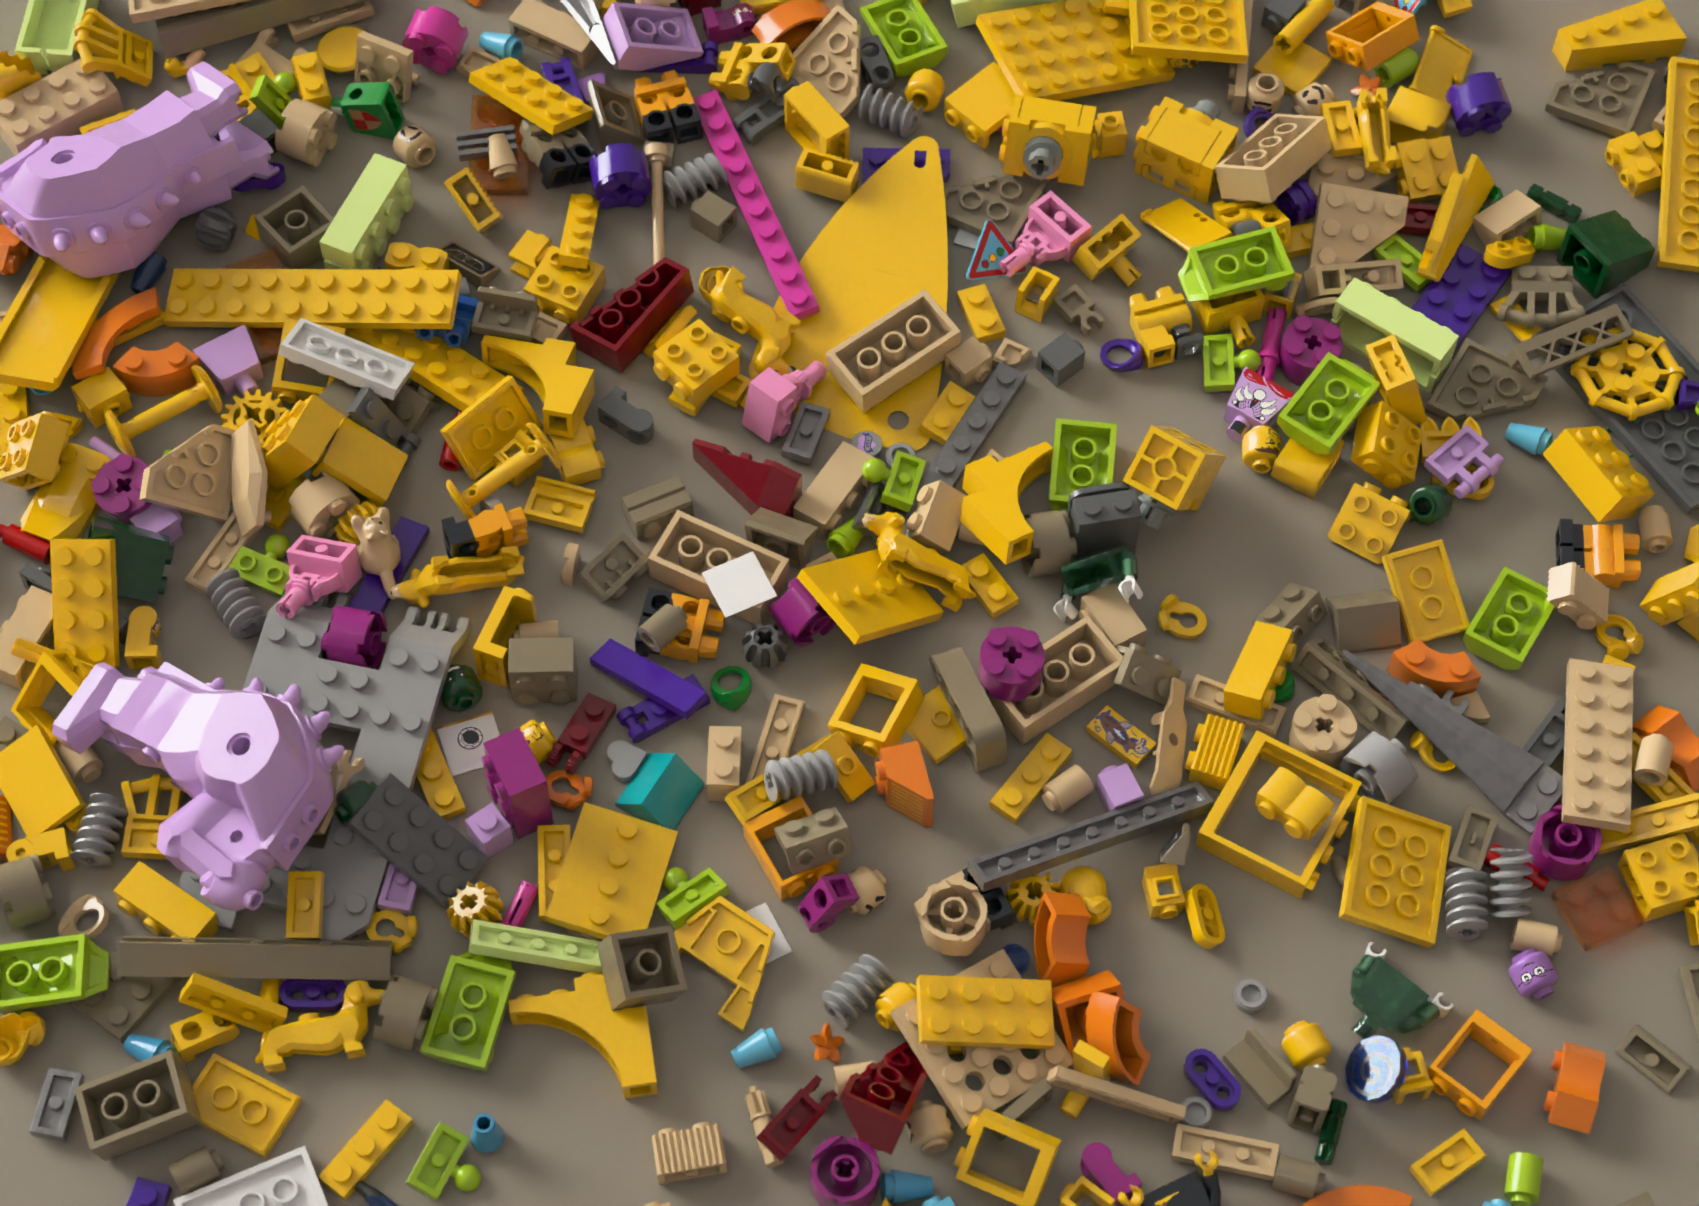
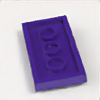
[1411,243,1512,354]

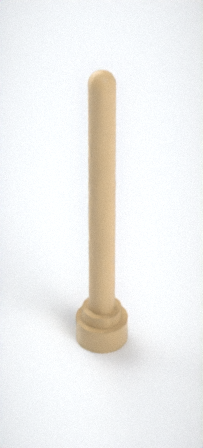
[645,142,668,265]

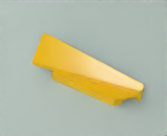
[1416,154,1494,282]

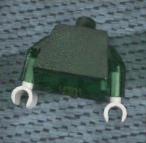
[1053,543,1143,622]
[1350,942,1454,1041]

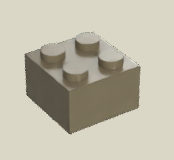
[254,185,334,269]
[508,637,578,705]
[597,925,688,1011]

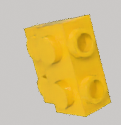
[1604,129,1664,197]
[1393,135,1459,203]

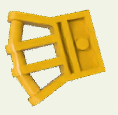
[74,8,153,87]
[220,51,276,121]
[121,774,186,860]

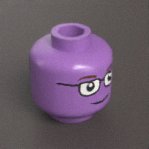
[1508,948,1559,1001]

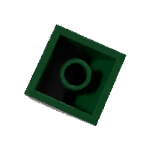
[1556,210,1655,300]
[87,515,174,603]

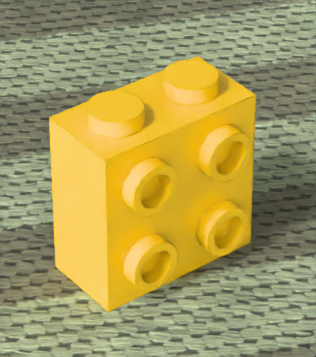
[523,245,606,325]
[653,318,740,407]
[1350,400,1423,490]
[0,411,69,490]
[1617,833,1699,922]

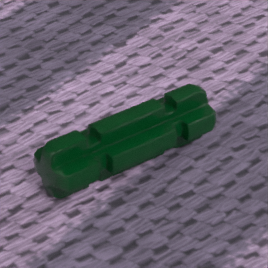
[1526,184,1582,223]
[1314,1098,1347,1165]

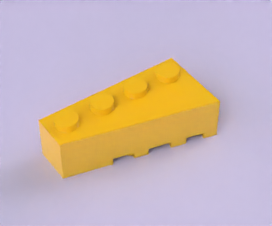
[1552,0,1687,72]

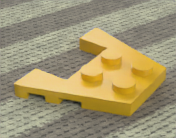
[674,896,776,1033]

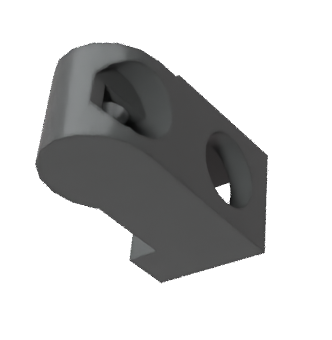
[860,34,895,93]
[597,386,654,444]

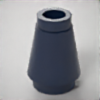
[129,251,168,294]

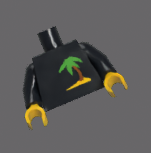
[1118,1149,1221,1206]

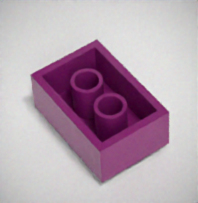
[481,727,554,839]

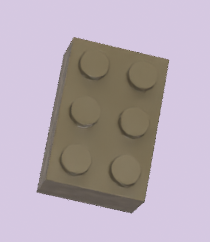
[74,1050,201,1161]

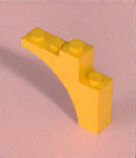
[481,335,595,438]
[960,441,1053,565]
[508,972,658,1099]

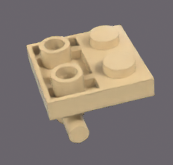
[354,31,421,104]

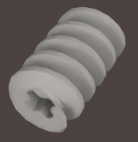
[859,84,923,138]
[663,153,728,208]
[205,568,266,639]
[764,749,838,802]
[70,793,128,866]
[1489,848,1533,918]
[1445,867,1489,941]
[821,954,894,1029]

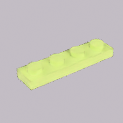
[469,919,602,974]

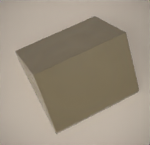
[587,79,646,153]
[745,507,818,570]
[1325,589,1402,653]

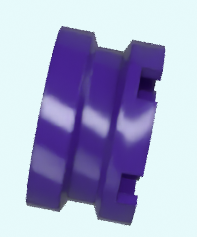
[1276,179,1317,226]

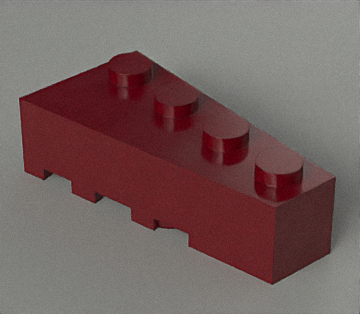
[569,257,694,373]

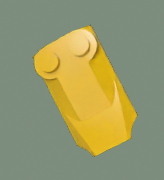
[20,443,111,541]

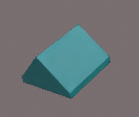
[615,753,705,830]

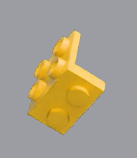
[1328,481,1412,564]

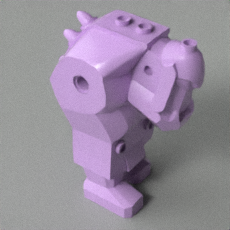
[0,61,280,278]
[52,661,344,911]

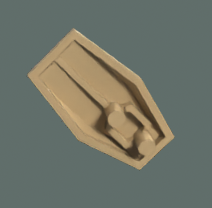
[231,420,272,537]

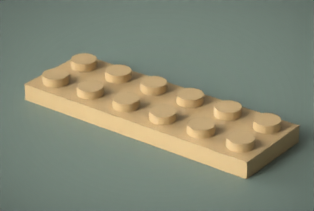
[1562,658,1634,832]

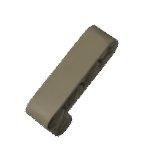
[929,646,1007,772]

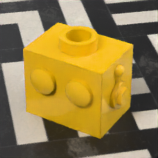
[71,366,133,428]

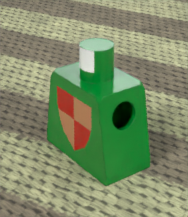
[331,82,405,140]

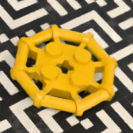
[1570,326,1685,421]

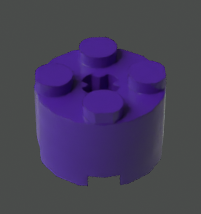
[1445,72,1512,137]
[589,143,652,209]

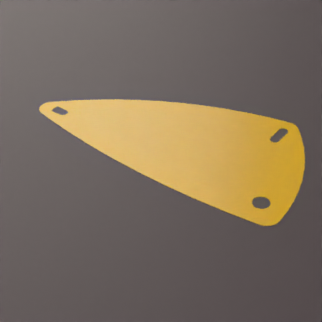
[749,136,948,451]

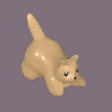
[351,507,401,600]

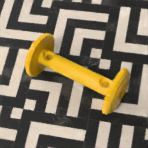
[104,365,223,457]
[445,422,562,519]

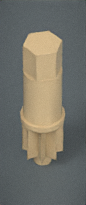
[745,1086,784,1168]

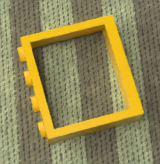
[1195,730,1362,899]

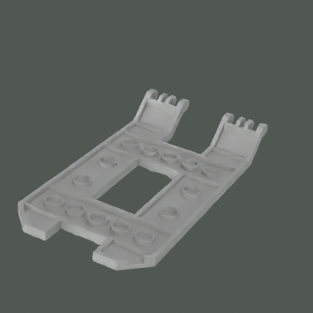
[179,591,472,940]

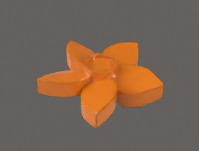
[1350,73,1382,96]
[809,1023,845,1063]

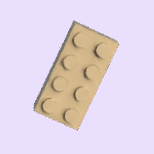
[0,58,125,156]
[1215,114,1332,204]
[826,289,961,413]
[648,510,790,625]
[985,616,1123,745]

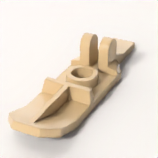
[1149,677,1187,796]

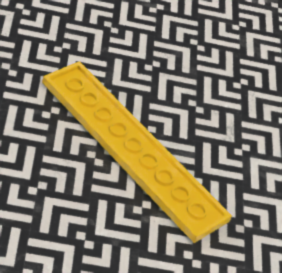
[163,268,462,329]

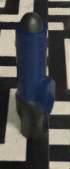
[355,1180,399,1206]

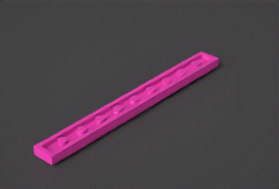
[693,89,820,320]

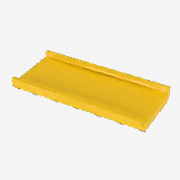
[0,255,120,392]

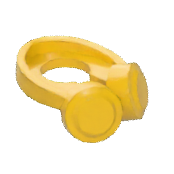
[1157,594,1207,639]
[1595,614,1644,661]
[1409,730,1456,773]
[366,910,418,954]

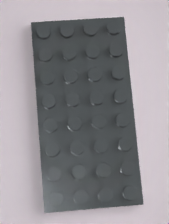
[1532,284,1699,515]

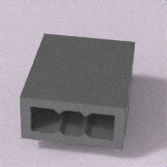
[1067,482,1141,563]

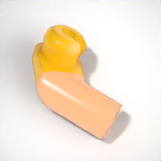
[164,49,206,78]

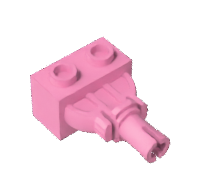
[999,190,1092,277]
[741,361,826,444]
[276,534,363,619]

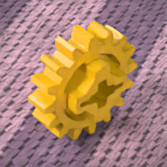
[221,389,286,444]

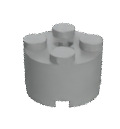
[1340,731,1419,804]

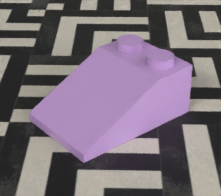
[602,2,704,71]

